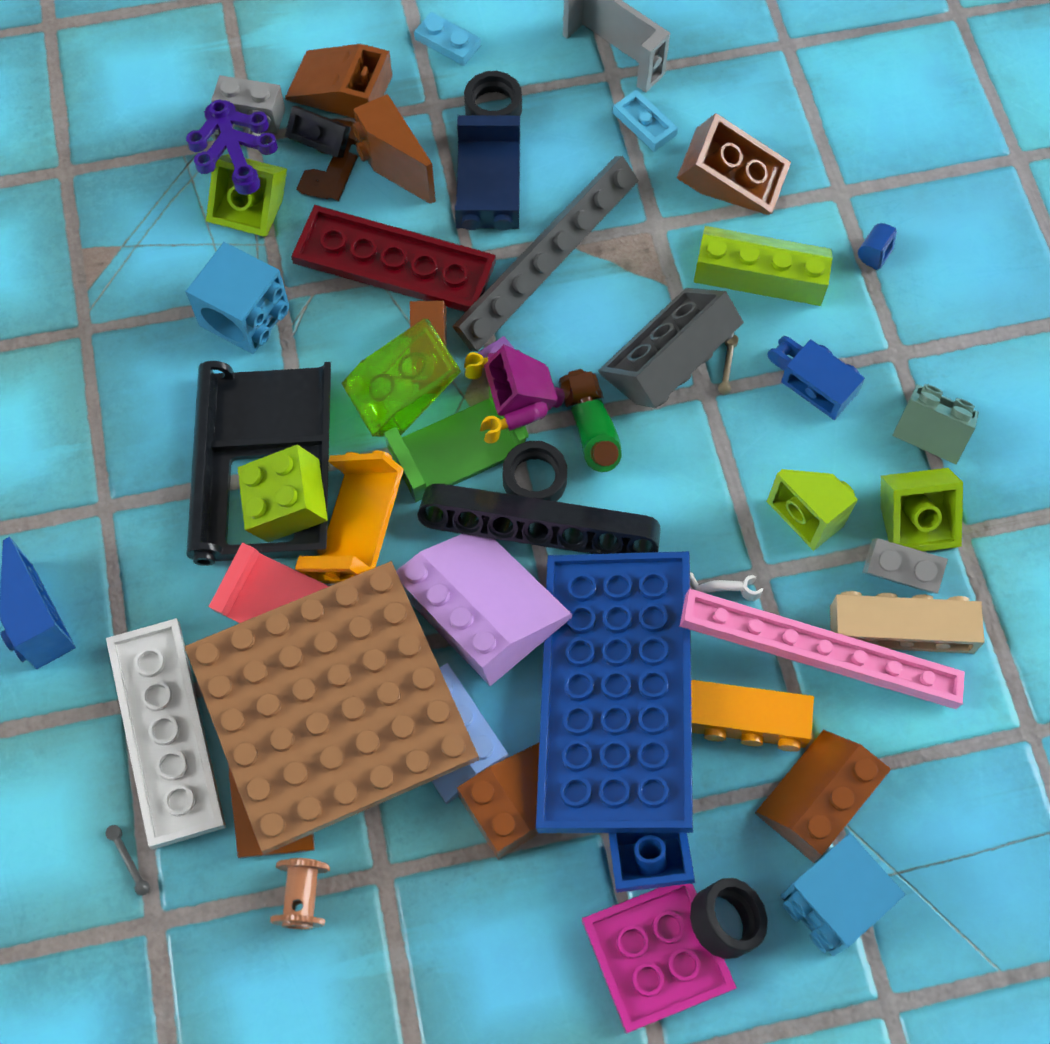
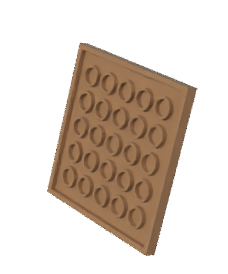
[184,561,479,855]

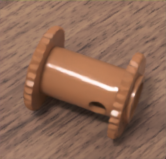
[270,858,330,930]

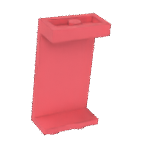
[209,542,329,623]

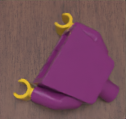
[464,344,565,443]

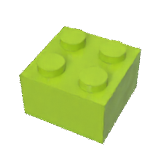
[237,445,328,542]

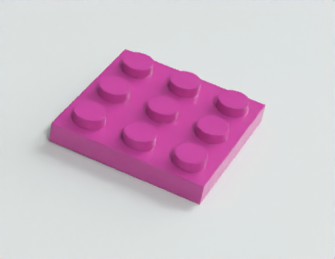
[582,884,736,1034]

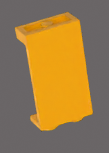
[295,450,404,584]

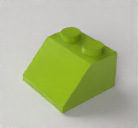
[206,154,287,237]
[880,468,963,552]
[766,469,858,551]

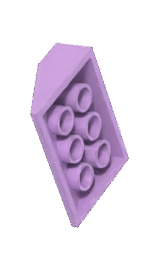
[396,534,572,686]

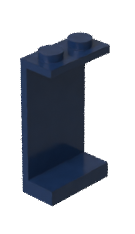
[455,115,520,231]

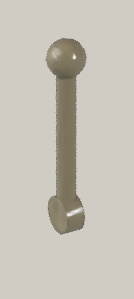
[718,334,739,395]

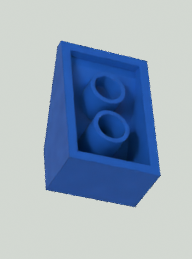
[0,537,76,669]

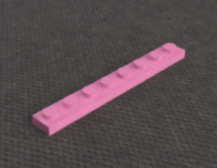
[680,589,965,709]

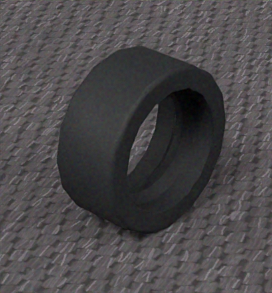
[464,71,522,116]
[503,441,567,501]
[690,878,768,959]

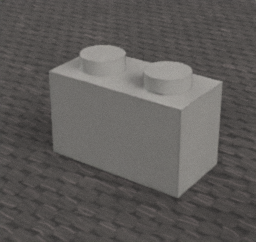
[862,538,948,593]

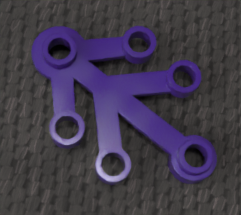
[186,100,278,195]

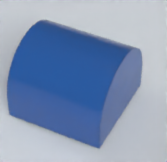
[858,223,897,271]

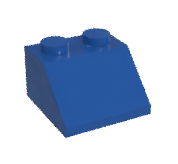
[608,833,695,893]

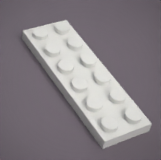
[106,618,226,850]

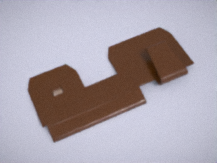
[296,118,358,202]

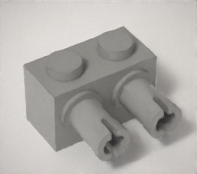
[211,75,285,140]

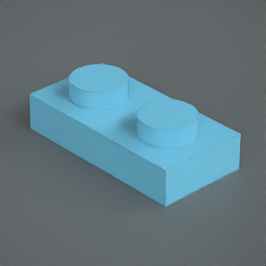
[414,12,481,66]
[613,89,678,152]

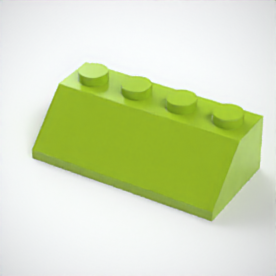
[693,226,833,306]

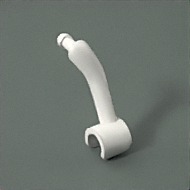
[690,572,764,601]

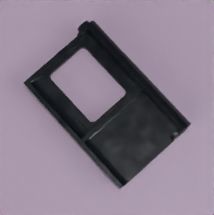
[186,361,331,566]

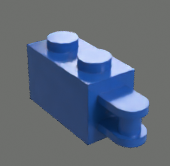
[767,336,865,421]

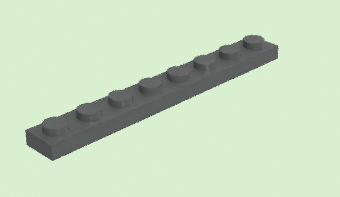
[452,156,639,352]

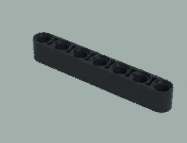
[417,483,661,554]

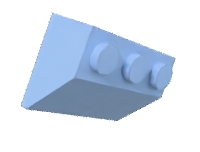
[431,663,508,804]

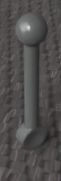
[105,825,150,895]

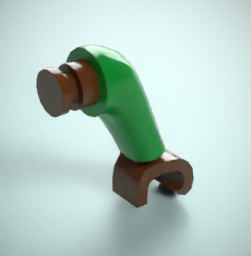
[559,369,622,472]

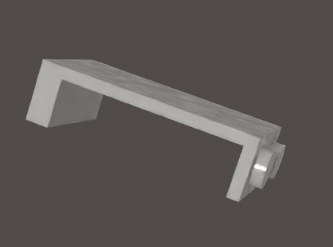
[563,0,670,93]

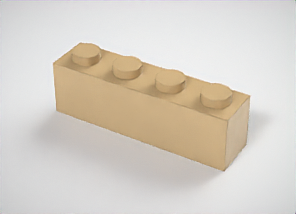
[830,591,985,654]

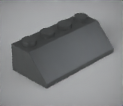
[598,288,744,408]

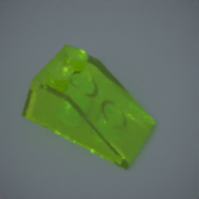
[341,318,461,437]

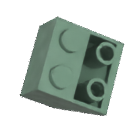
[892,384,979,464]

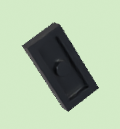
[284,106,351,158]

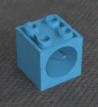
[185,242,289,354]
[780,833,906,956]

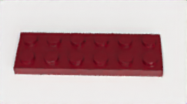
[291,205,496,312]

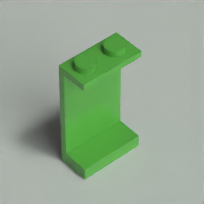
[384,386,529,503]

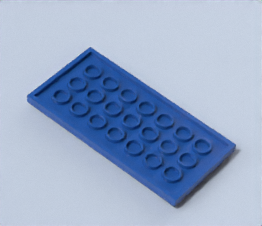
[536,551,693,833]

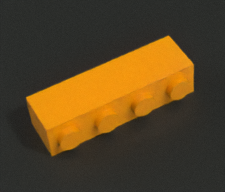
[691,680,814,752]

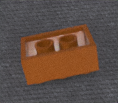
[755,730,891,863]

